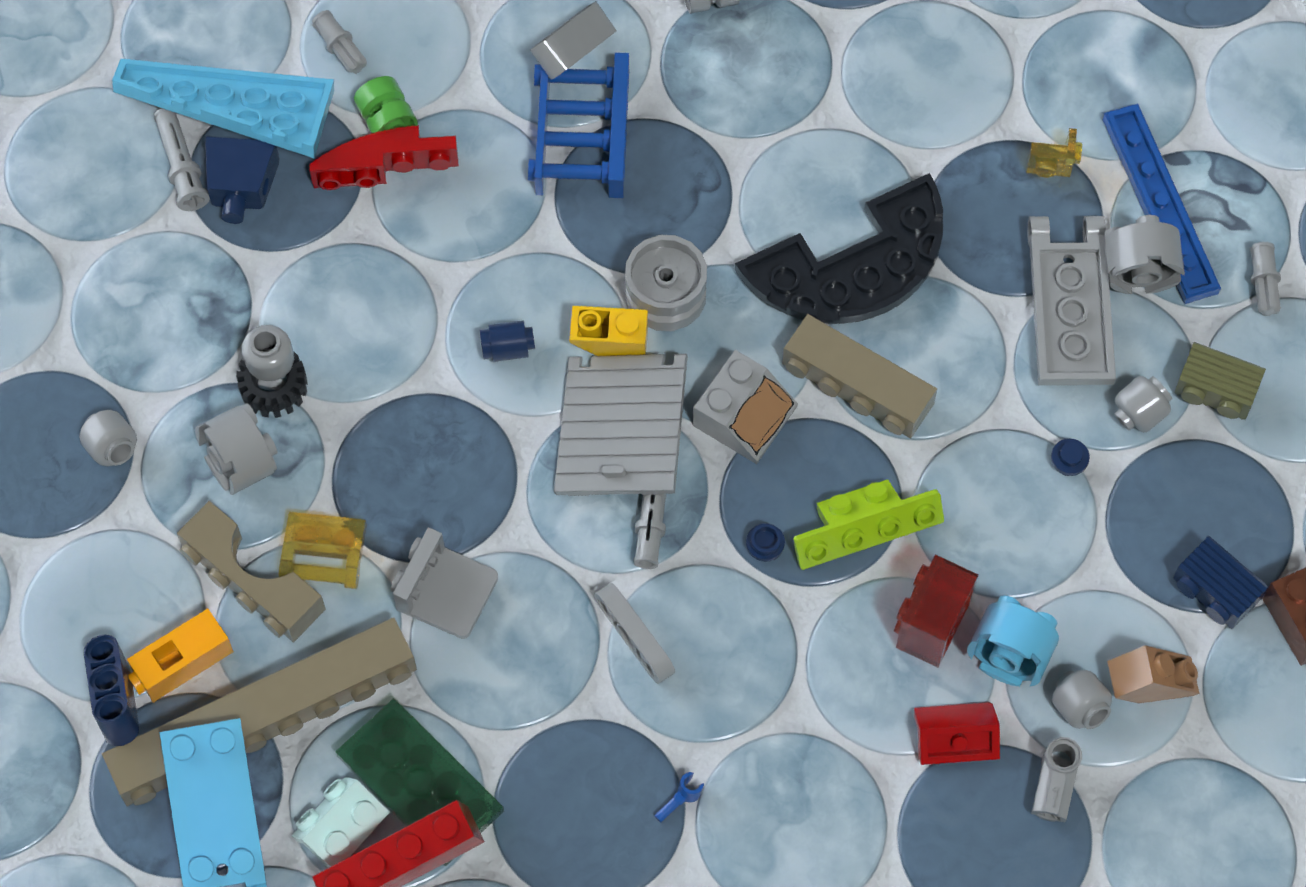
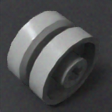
[625,235,707,331]

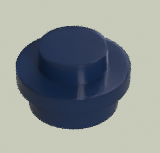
[1051,439,1090,476]
[746,524,785,562]

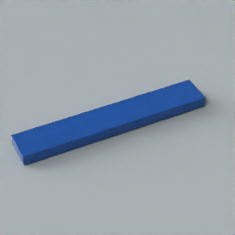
[1103,103,1221,304]

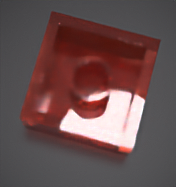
[893,554,979,668]

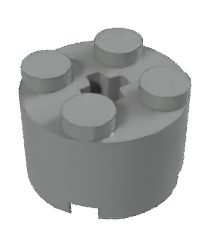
[1105,215,1185,294]
[195,403,277,495]

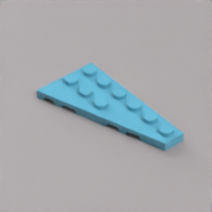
[112,59,335,158]

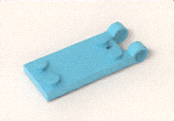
[159,718,267,887]

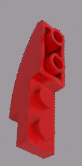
[309,125,459,190]

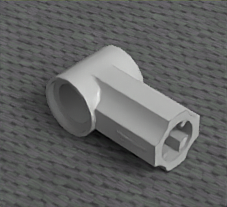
[1031,737,1082,822]

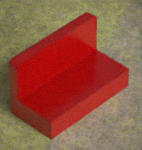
[914,702,1000,765]

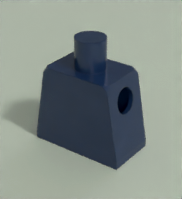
[205,137,280,224]

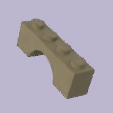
[177,501,326,643]

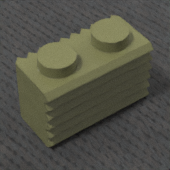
[1174,342,1266,420]

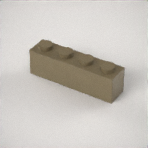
[782,314,938,439]

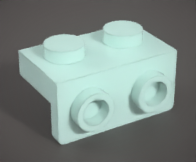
[292,777,390,868]

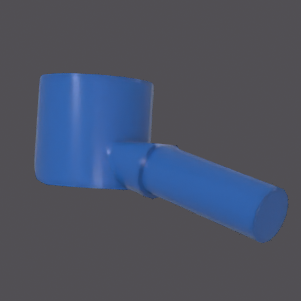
[654,772,704,823]

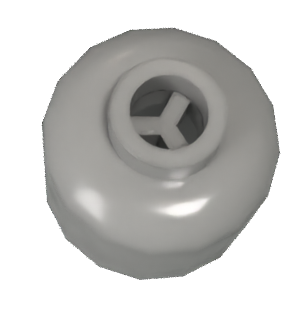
[242,325,294,381]
[1114,376,1173,433]
[79,410,137,467]
[1052,670,1112,729]

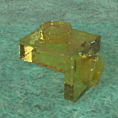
[1026,128,1082,178]

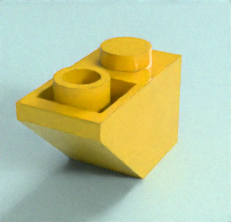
[569,306,648,356]

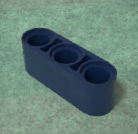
[84,634,139,746]

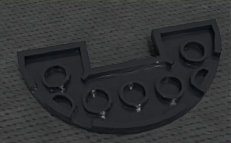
[735,173,943,324]

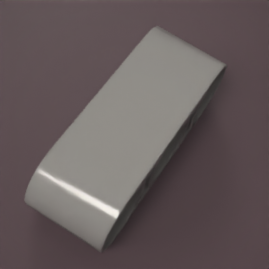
[530,1,617,80]

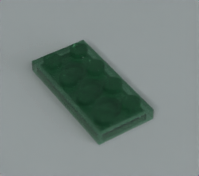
[335,698,504,866]

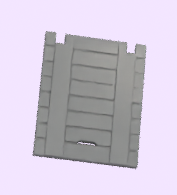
[554,354,688,496]

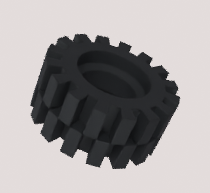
[236,352,308,418]

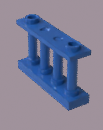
[528,53,630,198]

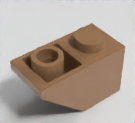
[1107,645,1200,704]

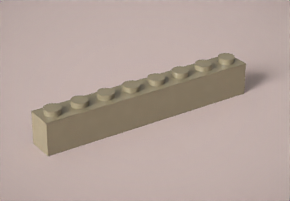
[101,617,417,806]

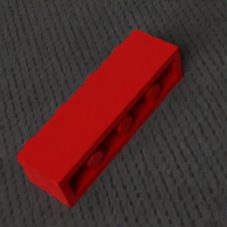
[312,800,485,887]

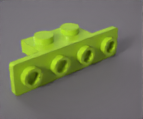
[793,479,944,570]

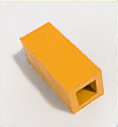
[127,608,234,703]

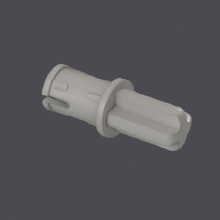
[312,10,367,74]
[1250,242,1281,316]

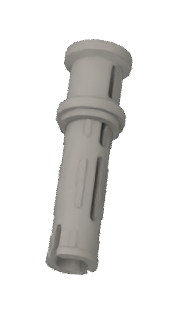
[154,108,210,211]

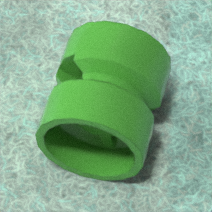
[354,76,418,134]

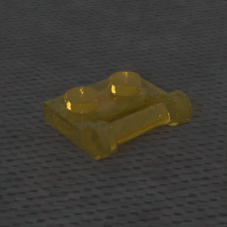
[279,512,367,589]

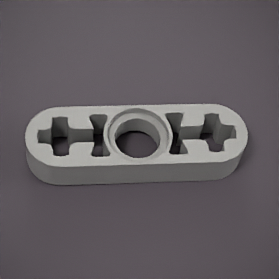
[594,583,675,684]

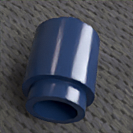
[480,320,535,362]

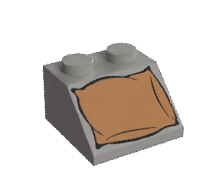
[693,350,798,464]

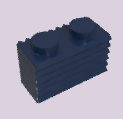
[1173,536,1269,629]

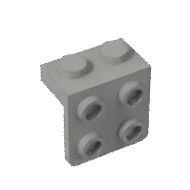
[391,527,498,639]

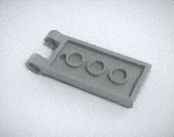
[1027,216,1116,385]

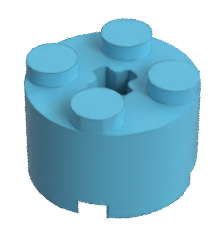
[967,595,1059,687]

